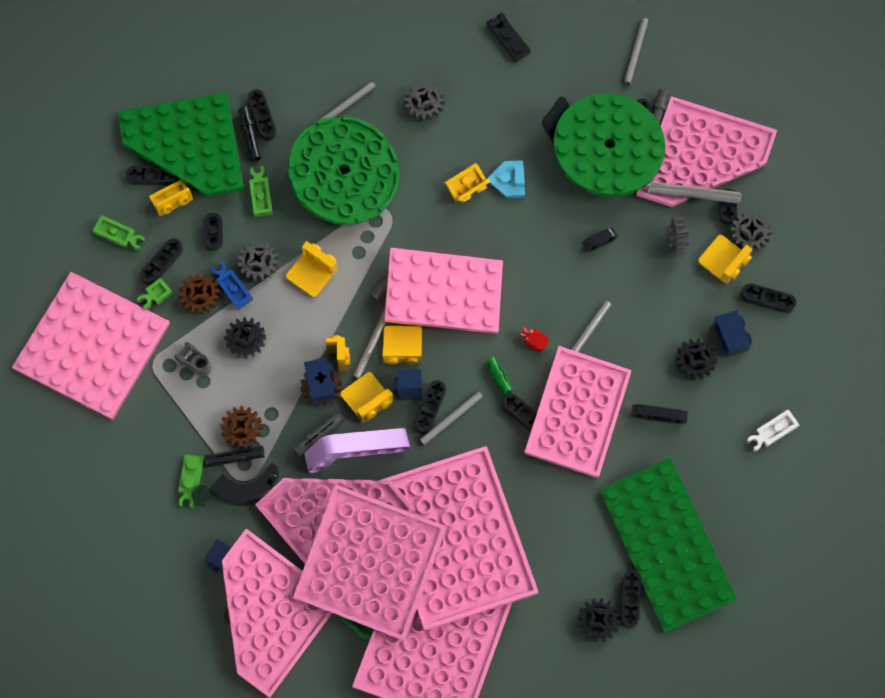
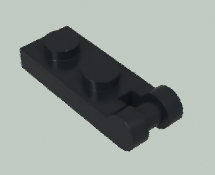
[486,12,531,63]

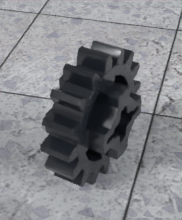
[224,317,266,359]
[675,338,718,380]
[577,598,621,642]

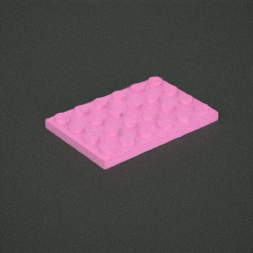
[384,248,503,334]
[524,346,632,478]

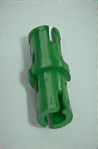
[485,357,514,396]

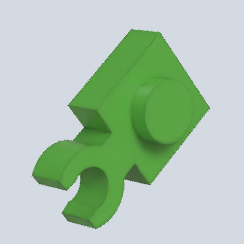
[137,278,173,310]

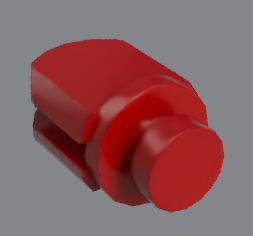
[519,327,549,352]

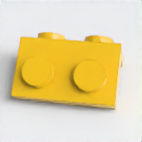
[444,163,490,203]
[149,180,193,216]
[325,335,350,372]

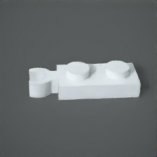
[747,410,799,452]

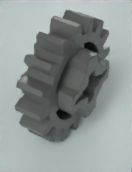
[405,81,445,122]
[730,211,772,251]
[667,215,689,256]
[237,241,279,282]

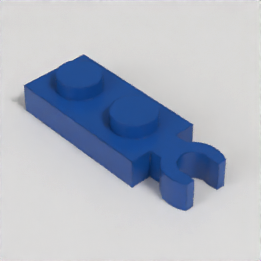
[211,262,253,310]

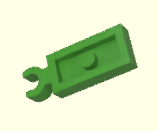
[249,166,273,217]
[93,215,145,251]
[178,454,205,509]

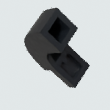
[210,463,279,506]

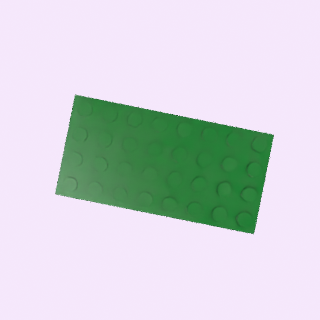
[600,457,738,633]

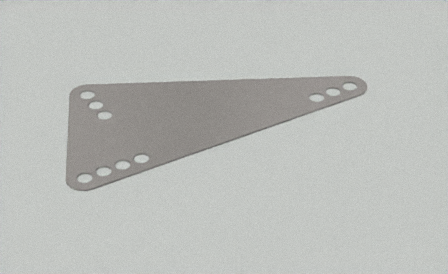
[152,208,393,481]

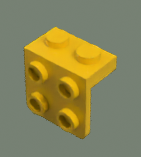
[698,235,752,284]
[286,241,338,297]
[383,326,422,365]
[341,372,393,423]

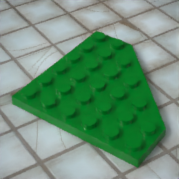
[118,92,244,197]

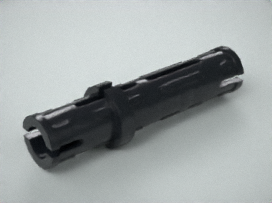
[238,106,262,161]
[205,446,265,468]

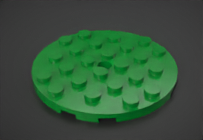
[553,93,666,197]
[288,116,400,225]

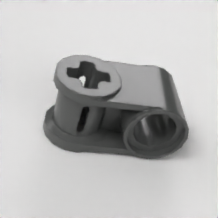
[174,342,211,377]

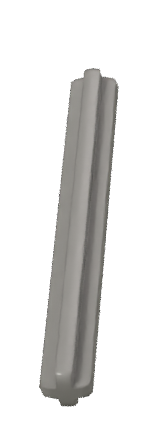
[648,182,741,203]

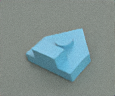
[487,161,525,198]

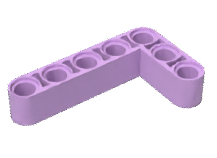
[304,428,410,473]

